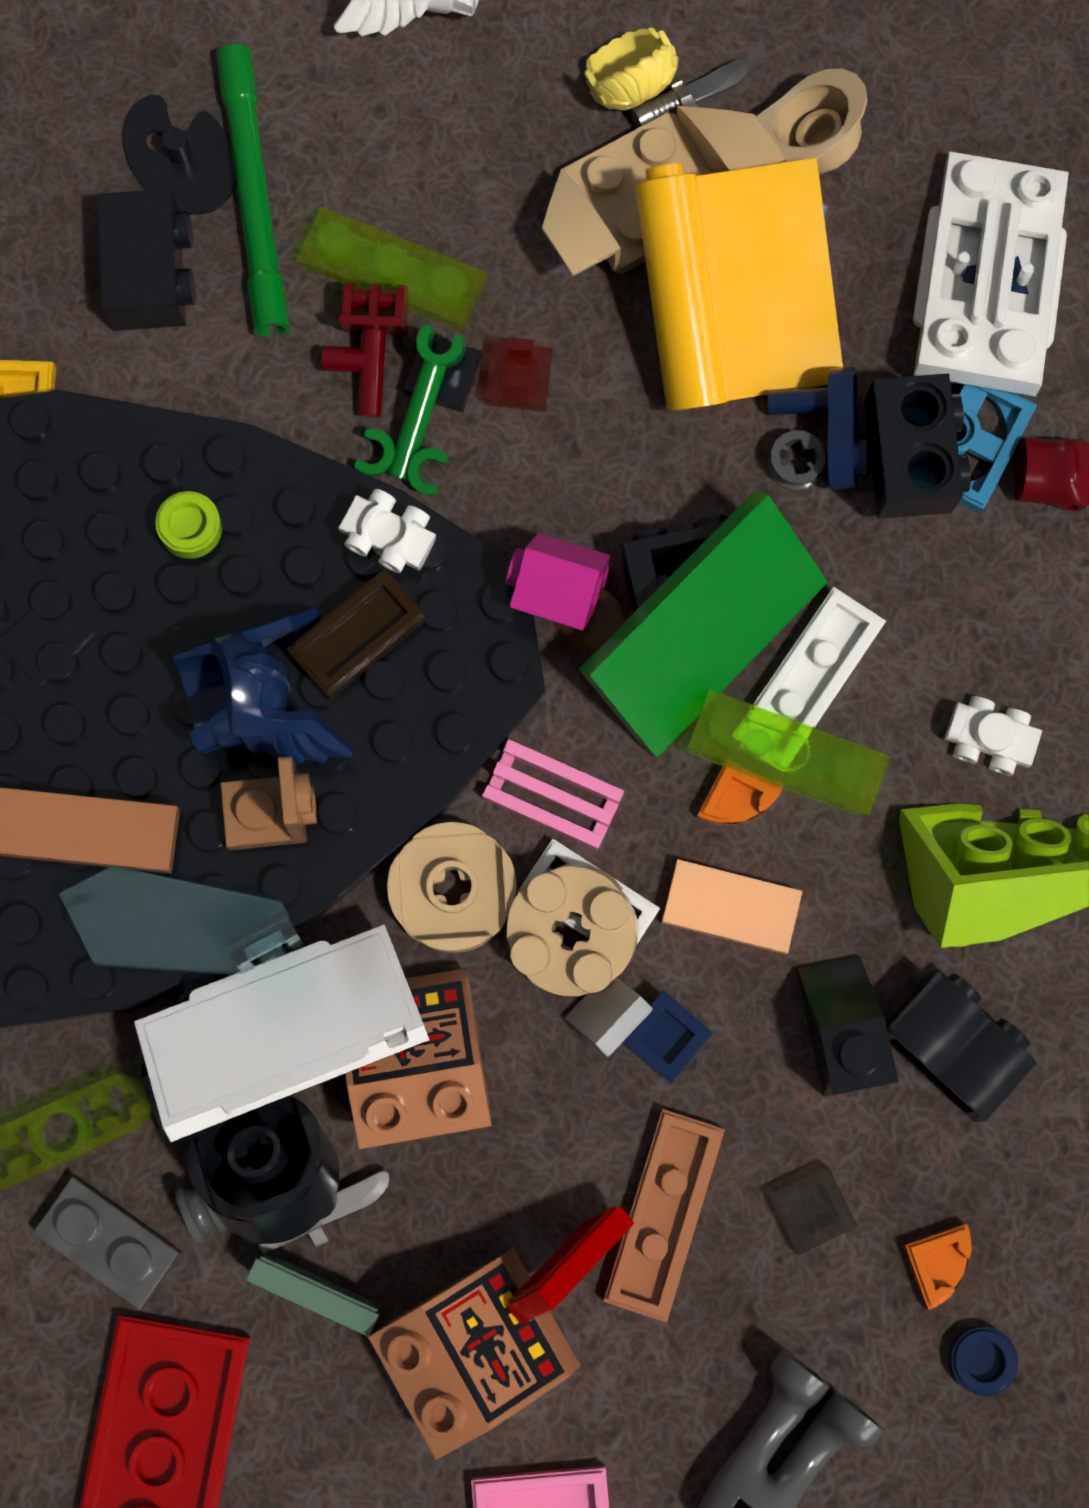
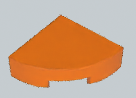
[696,760,783,825]
[903,1223,972,1310]

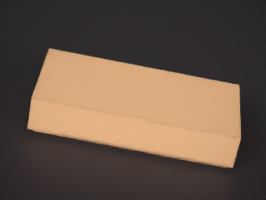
[661,860,803,955]

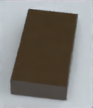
[287,568,427,701]

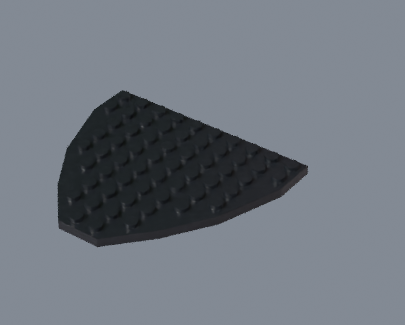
[0,391,545,1029]

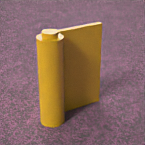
[635,157,843,411]

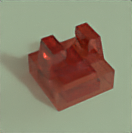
[484,337,553,412]

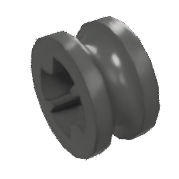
[768,430,826,491]
[175,1186,228,1244]

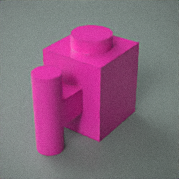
[506,533,611,631]

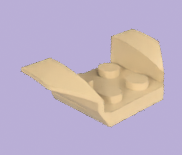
[542,106,786,277]

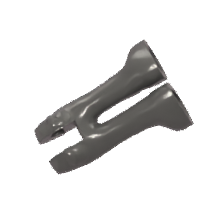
[698,1348,885,1508]

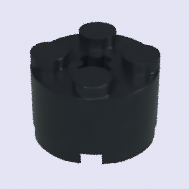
[187,1096,340,1245]

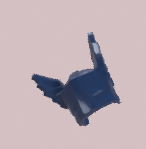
[172,607,354,764]

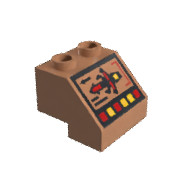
[346,968,492,1149]
[368,1247,581,1460]

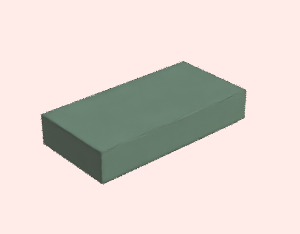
[246,1253,383,1337]

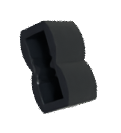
[886,972,1037,1122]

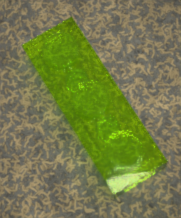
[296,206,488,332]
[686,689,891,819]

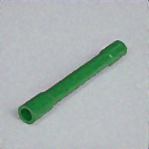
[216,44,290,337]

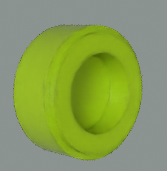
[155,491,222,559]

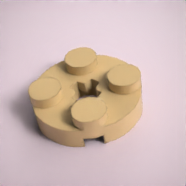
[387,822,517,953]
[507,864,639,996]

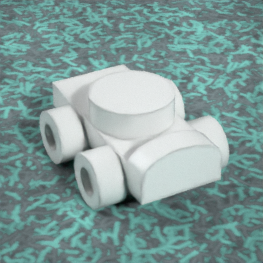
[339,489,436,573]
[944,696,1043,776]

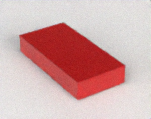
[506,1205,635,1325]

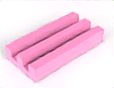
[482,739,624,851]

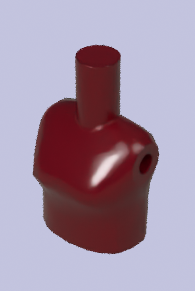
[1014,437,1089,511]

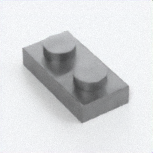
[33,1177,182,1310]

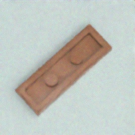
[0,788,180,874]
[603,1109,725,1323]

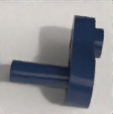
[768,367,870,490]

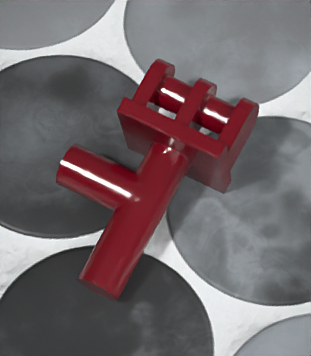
[322,282,409,418]

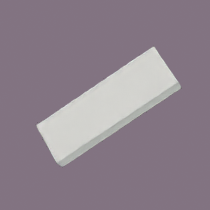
[729,587,886,776]

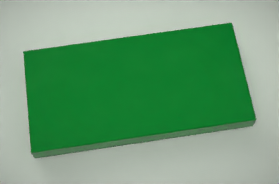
[579,490,828,758]

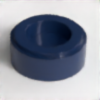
[948,1326,1018,1396]

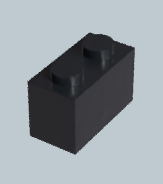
[97,189,196,331]

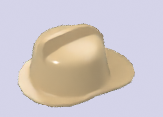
[756,68,868,174]

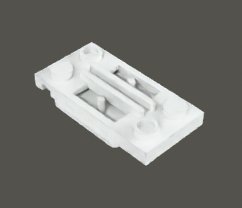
[913,152,1069,397]
[134,924,429,1142]

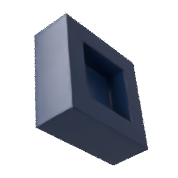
[622,990,713,1084]

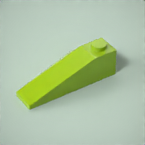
[899,803,1089,948]

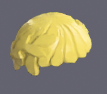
[584,27,678,110]

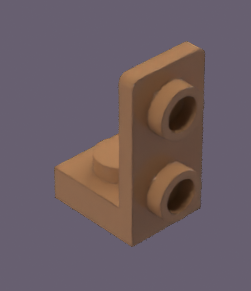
[221,756,317,851]

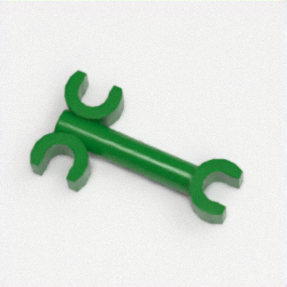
[354,324,466,496]

